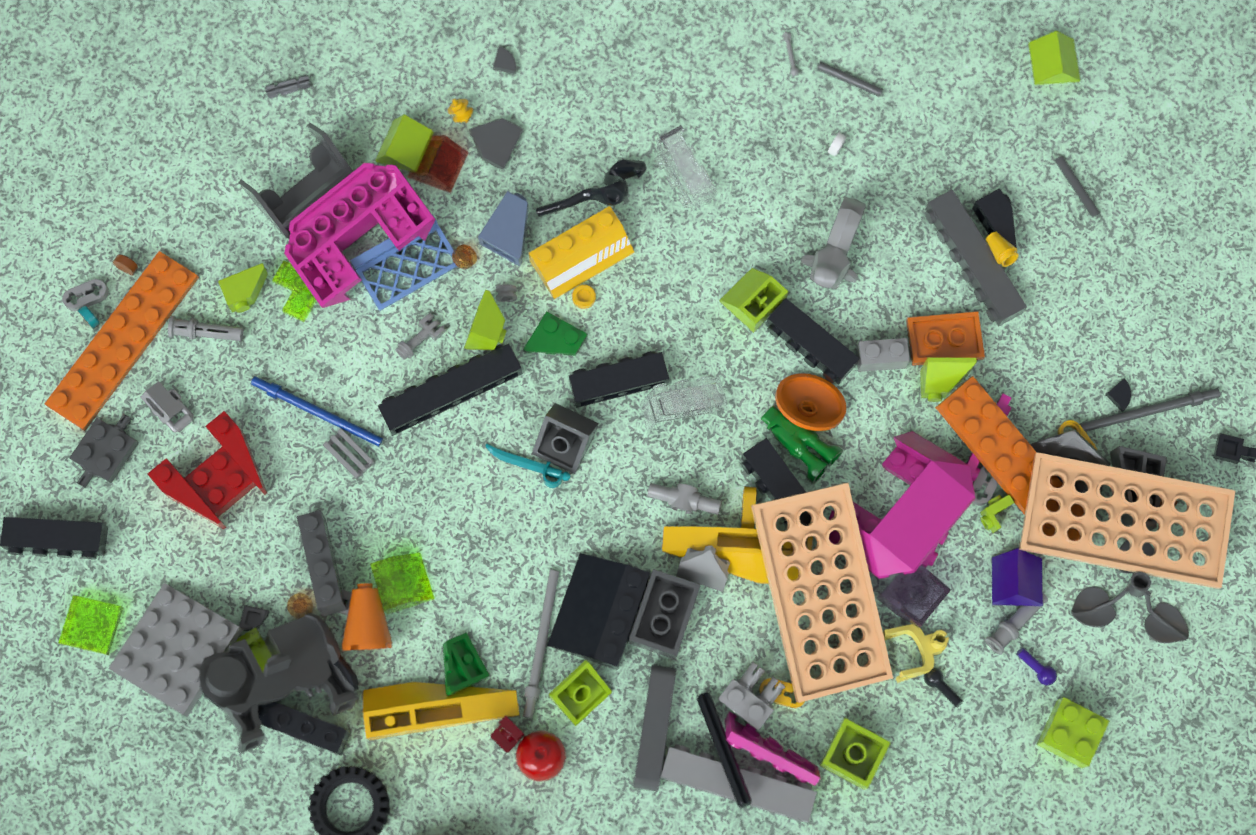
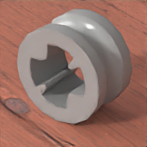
[496,284,517,302]

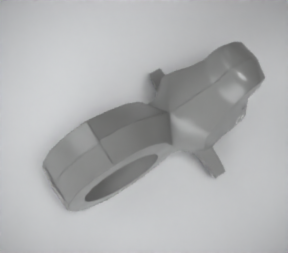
[801,197,866,289]

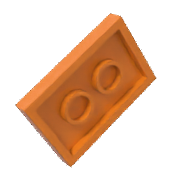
[906,312,985,366]

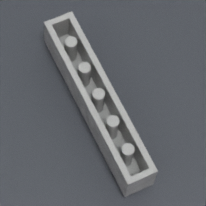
[660,744,817,823]

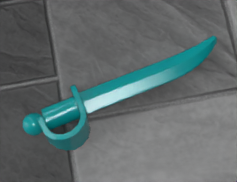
[485,444,571,488]

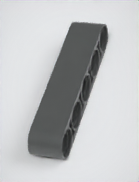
[633,665,677,792]

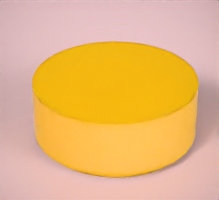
[572,284,596,309]

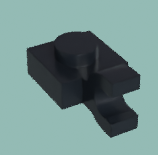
[1213,433,1256,464]

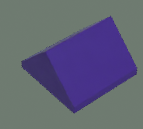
[992,548,1043,606]

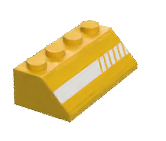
[529,206,635,299]

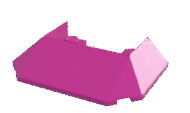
[284,163,436,308]
[828,431,975,579]

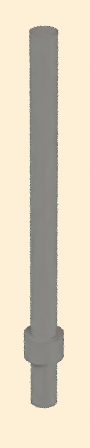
[523,570,559,719]

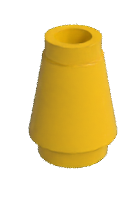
[986,232,1019,267]

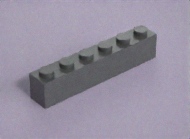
[925,189,1027,327]

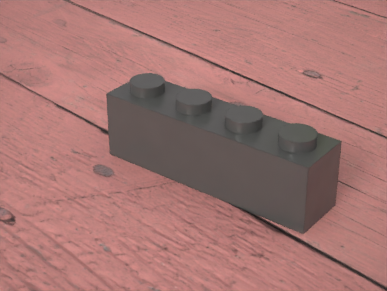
[297,510,347,617]

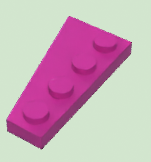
[725,711,820,786]

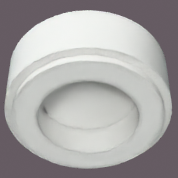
[827,132,846,156]

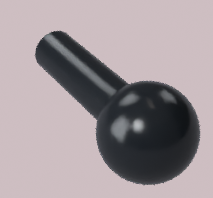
[924,667,963,708]

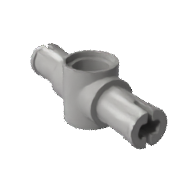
[647,483,722,515]

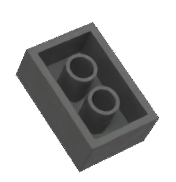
[629,569,700,660]

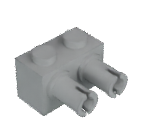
[718,661,786,730]

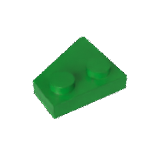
[523,311,588,356]
[443,632,490,696]

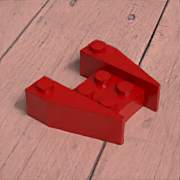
[147,411,267,530]

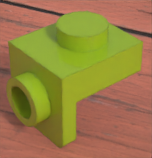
[980,495,1014,533]

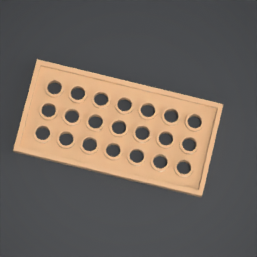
[1019,452,1235,589]
[751,483,893,703]

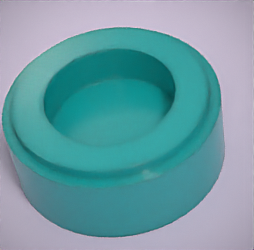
[77,306,100,329]

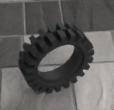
[308,766,390,835]

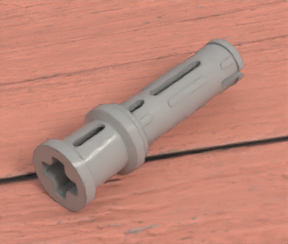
[168,316,244,342]
[985,593,1048,655]

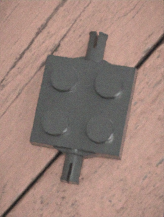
[69,414,138,488]

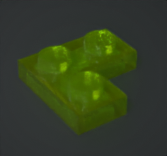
[272,260,316,322]

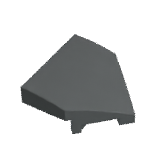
[469,118,523,170]

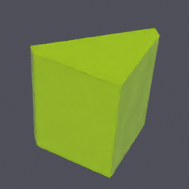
[1028,30,1080,85]
[375,114,434,173]
[548,660,612,726]

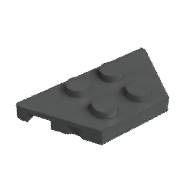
[1030,429,1111,494]

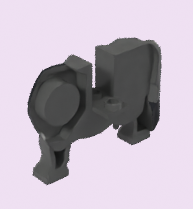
[199,613,358,754]

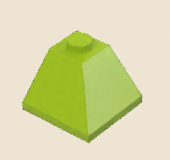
[464,289,507,350]
[920,358,977,402]

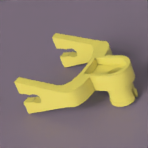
[883,624,949,683]

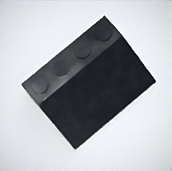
[547,553,650,670]

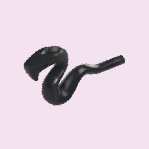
[536,159,647,217]

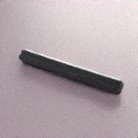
[697,692,752,808]

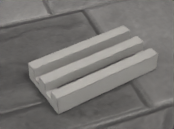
[323,428,374,479]

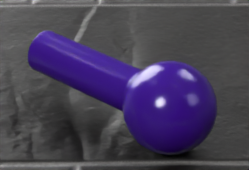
[1016,647,1057,686]

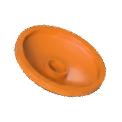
[775,373,847,431]

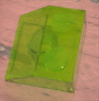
[370,553,435,615]

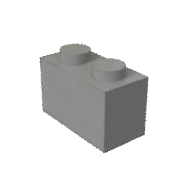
[856,338,910,372]

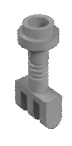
[395,313,447,360]

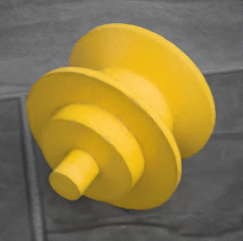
[448,98,473,123]

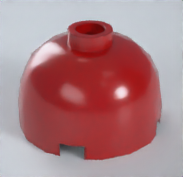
[516,730,566,782]

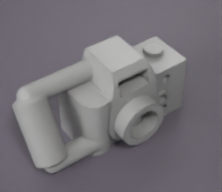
[140,381,194,433]

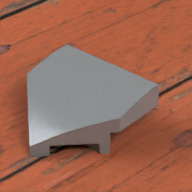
[676,546,730,592]

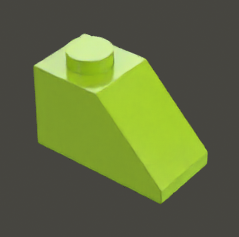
[218,263,268,313]

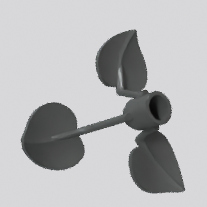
[1071,540,1189,643]

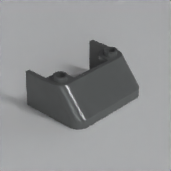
[238,123,353,239]

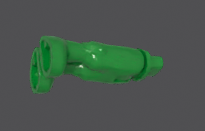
[761,406,843,484]

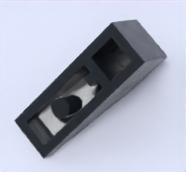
[972,188,1017,266]

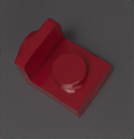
[490,715,525,753]

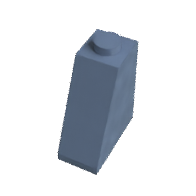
[478,191,529,267]

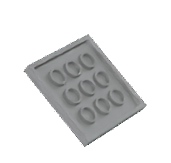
[108,583,243,717]

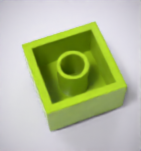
[1036,697,1110,768]
[819,718,891,790]

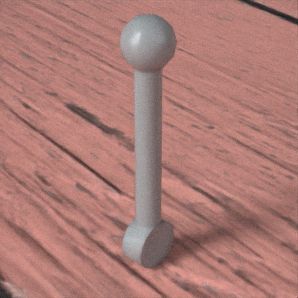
[783,32,799,76]

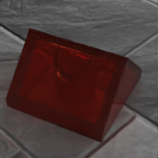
[408,135,468,193]

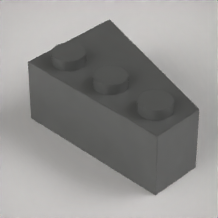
[1110,446,1167,531]

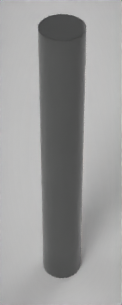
[817,61,883,97]
[1055,156,1100,218]

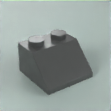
[532,403,599,474]

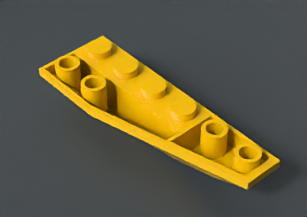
[662,526,813,584]
[363,682,520,740]

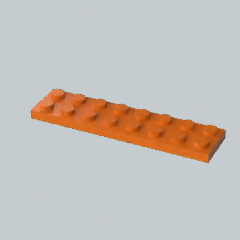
[44,251,199,431]
[935,376,1084,541]

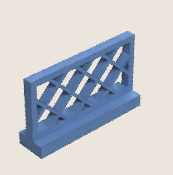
[350,214,462,311]

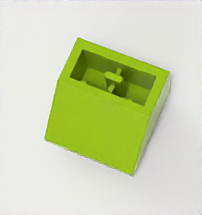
[719,268,789,333]

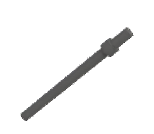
[1080,388,1220,432]

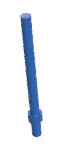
[251,376,383,447]

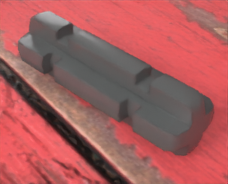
[265,75,311,99]

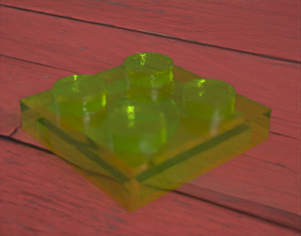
[58,595,123,656]

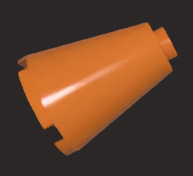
[342,583,392,651]

